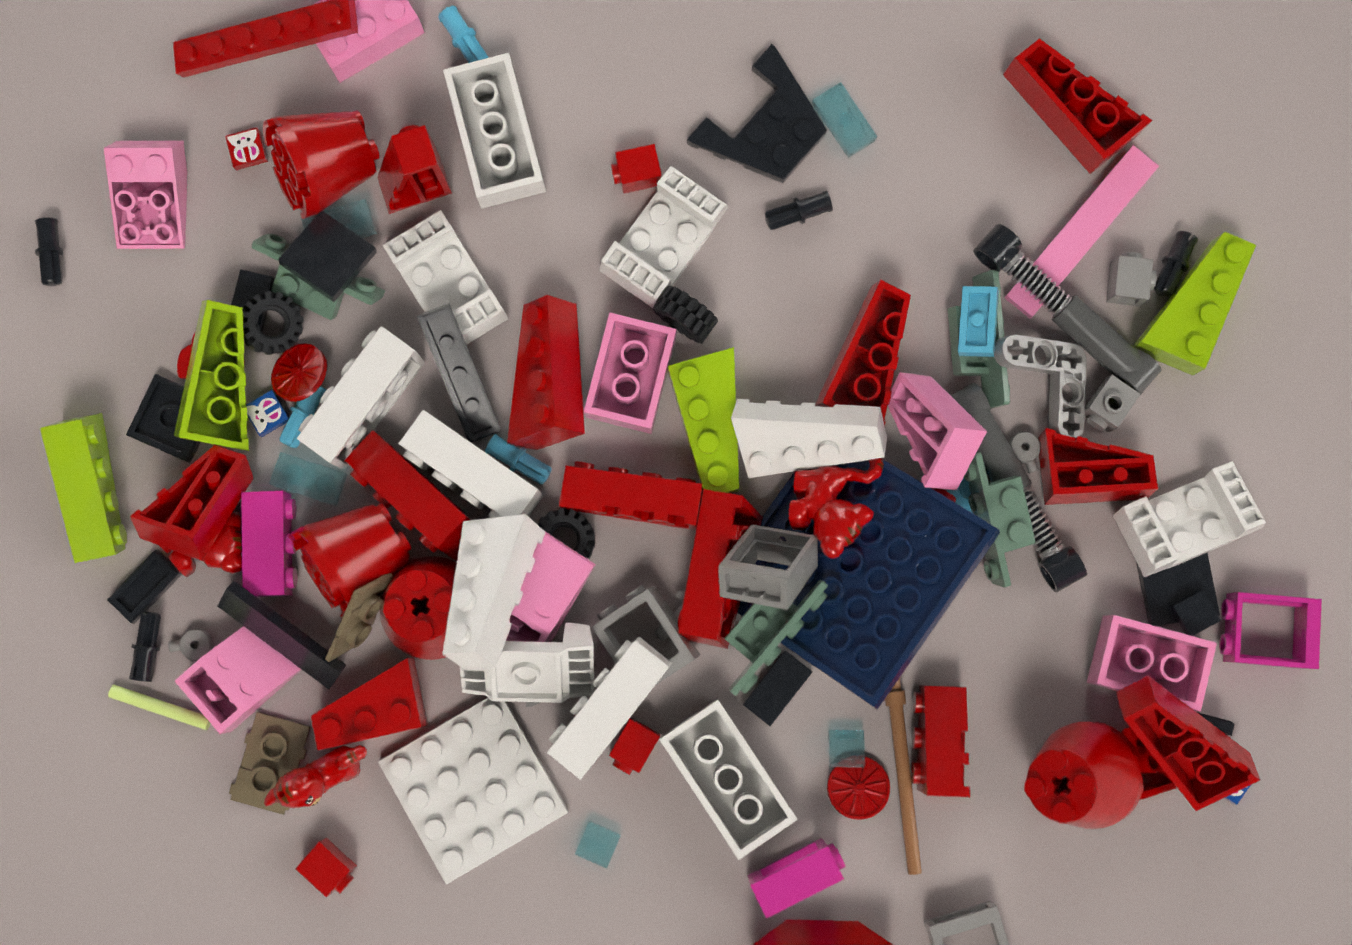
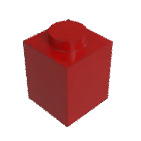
[611,144,662,194]
[609,718,661,775]
[295,838,357,897]

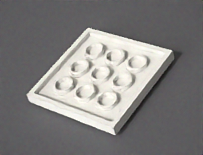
[378,698,569,885]

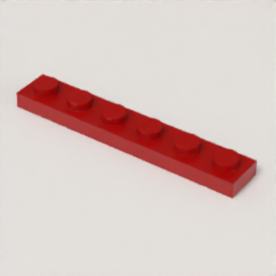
[173,0,358,78]

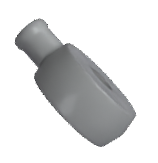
[1009,431,1040,474]
[168,628,214,661]

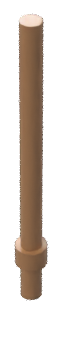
[885,678,922,875]

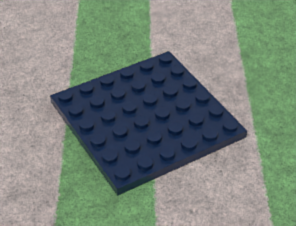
[737,460,1000,710]

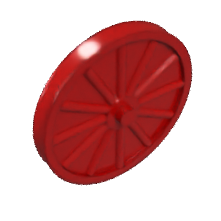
[271,343,327,402]
[827,756,890,820]

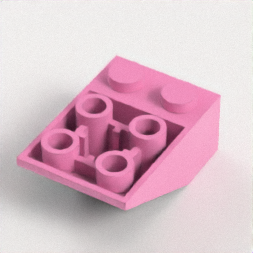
[104,141,187,249]
[506,532,596,642]
[175,626,302,734]

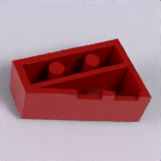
[377,125,452,214]
[1038,428,1158,505]
[129,445,254,561]
[311,658,428,751]
[911,685,970,798]

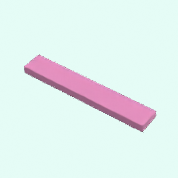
[1004,145,1159,319]

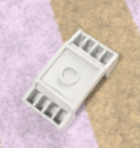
[599,166,728,308]
[383,210,508,344]
[1113,461,1266,577]
[459,623,594,703]

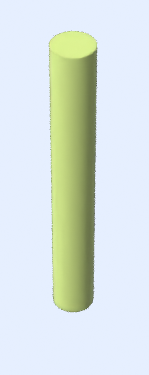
[108,684,211,730]

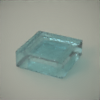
[828,730,865,768]
[575,821,621,868]

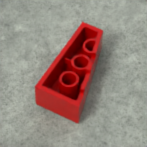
[1003,38,1153,174]
[815,280,911,425]
[507,295,585,450]
[344,430,471,561]
[559,461,703,530]
[678,489,763,649]
[1116,676,1260,811]

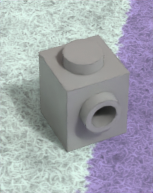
[1106,252,1157,307]
[1085,375,1140,432]

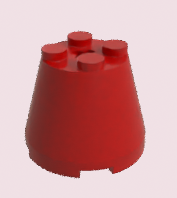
[263,110,380,219]
[289,503,412,619]
[380,556,457,660]
[1024,721,1144,829]

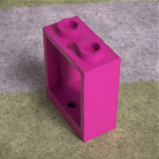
[1219,592,1322,669]
[747,838,846,919]

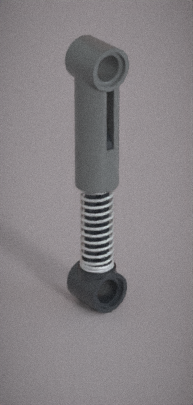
[973,224,1162,395]
[951,383,1087,593]

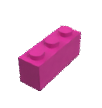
[241,491,298,597]

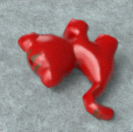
[789,458,884,559]
[160,512,242,578]
[264,745,367,809]

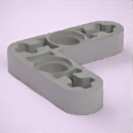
[994,335,1086,438]

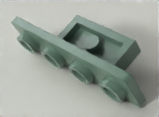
[251,234,385,320]
[948,270,1010,409]
[964,451,1036,588]
[724,580,828,696]

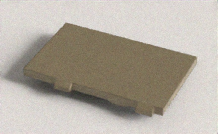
[325,573,393,662]
[229,712,311,815]

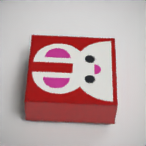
[225,127,268,171]

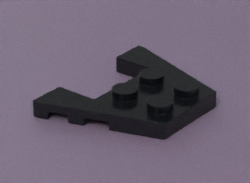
[687,44,827,183]

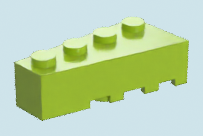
[1133,231,1256,376]
[174,300,249,451]
[668,347,739,494]
[40,413,127,563]

